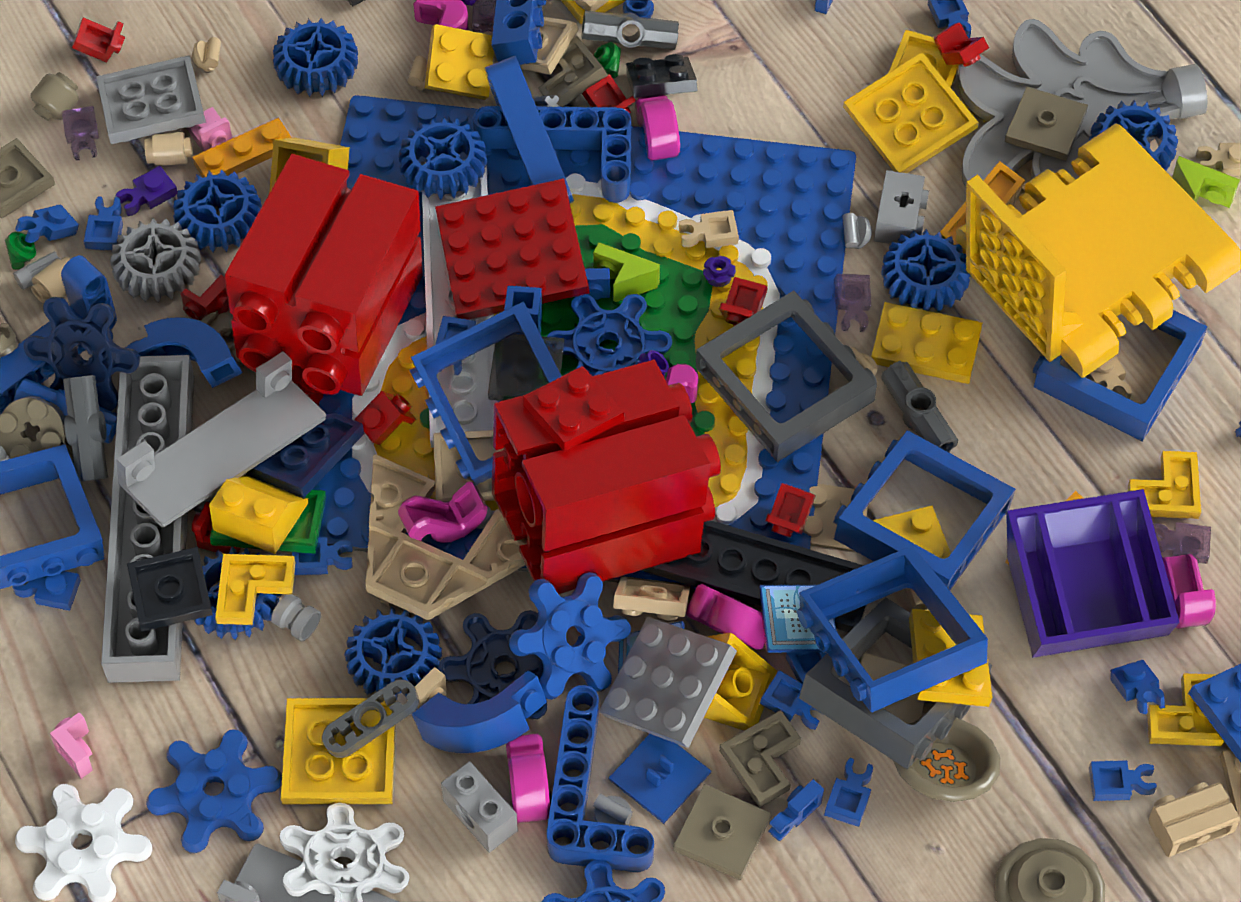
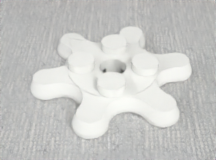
[15,784,152,902]
[280,803,409,902]

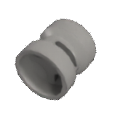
[271,594,321,641]

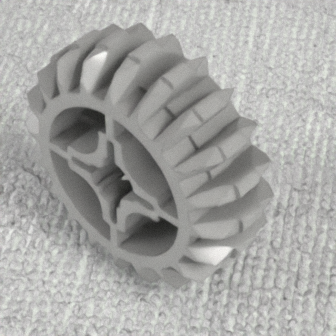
[110,218,201,303]

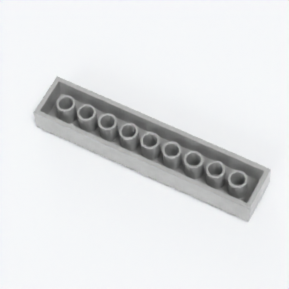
[101,355,194,683]

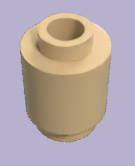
[144,132,193,167]
[31,257,70,303]

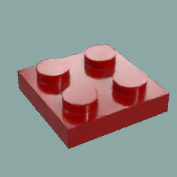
[523,366,625,452]

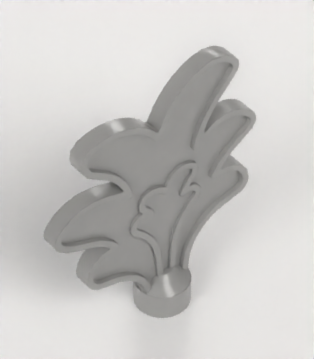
[958,19,1208,187]

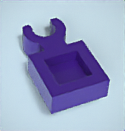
[115,166,178,216]

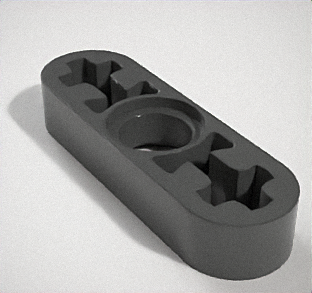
[322,680,419,758]

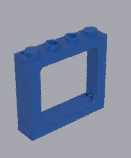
[410,301,562,485]
[1033,310,1208,442]
[833,430,1016,590]
[0,444,105,589]
[797,545,988,713]

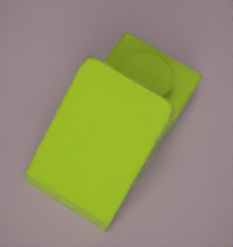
[1172,156,1240,208]
[593,243,660,302]

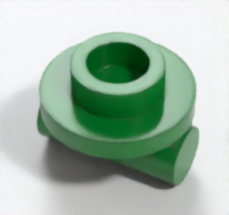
[593,42,621,78]
[5,232,36,270]

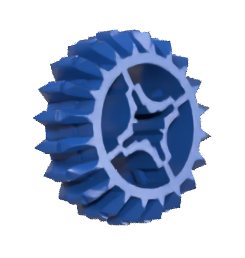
[273,18,358,97]
[1089,99,1178,171]
[398,117,487,200]
[173,169,262,253]
[881,229,970,313]
[194,547,282,641]
[345,607,442,700]

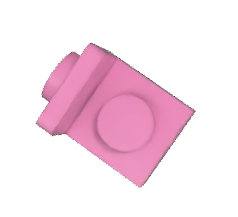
[186,107,232,152]
[50,713,93,779]

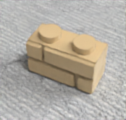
[1148,782,1240,857]

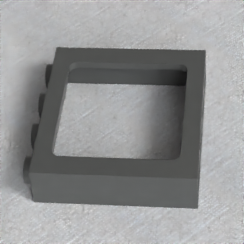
[696,290,877,462]
[799,597,992,769]

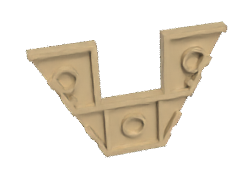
[366,454,527,621]

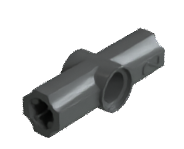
[581,10,679,50]
[881,360,958,452]
[63,375,108,481]

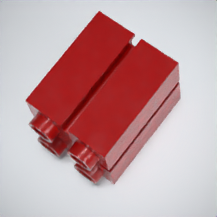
[225,154,423,396]
[492,359,721,594]

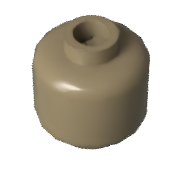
[31,72,79,121]

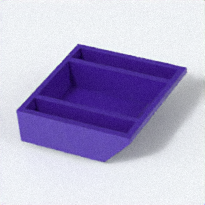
[1006,489,1180,658]

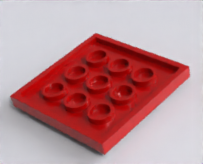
[435,178,590,320]

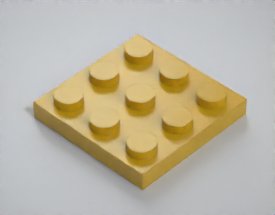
[843,52,978,173]
[281,698,396,805]

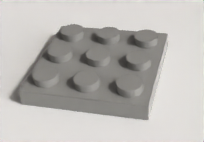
[96,55,206,144]
[599,617,737,748]

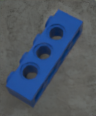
[491,0,546,65]

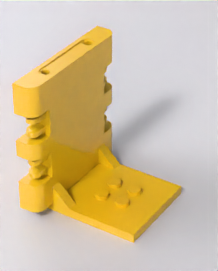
[956,123,1241,378]

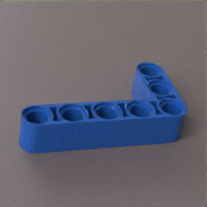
[485,56,574,203]
[473,106,631,203]
[0,255,117,414]
[547,685,654,872]

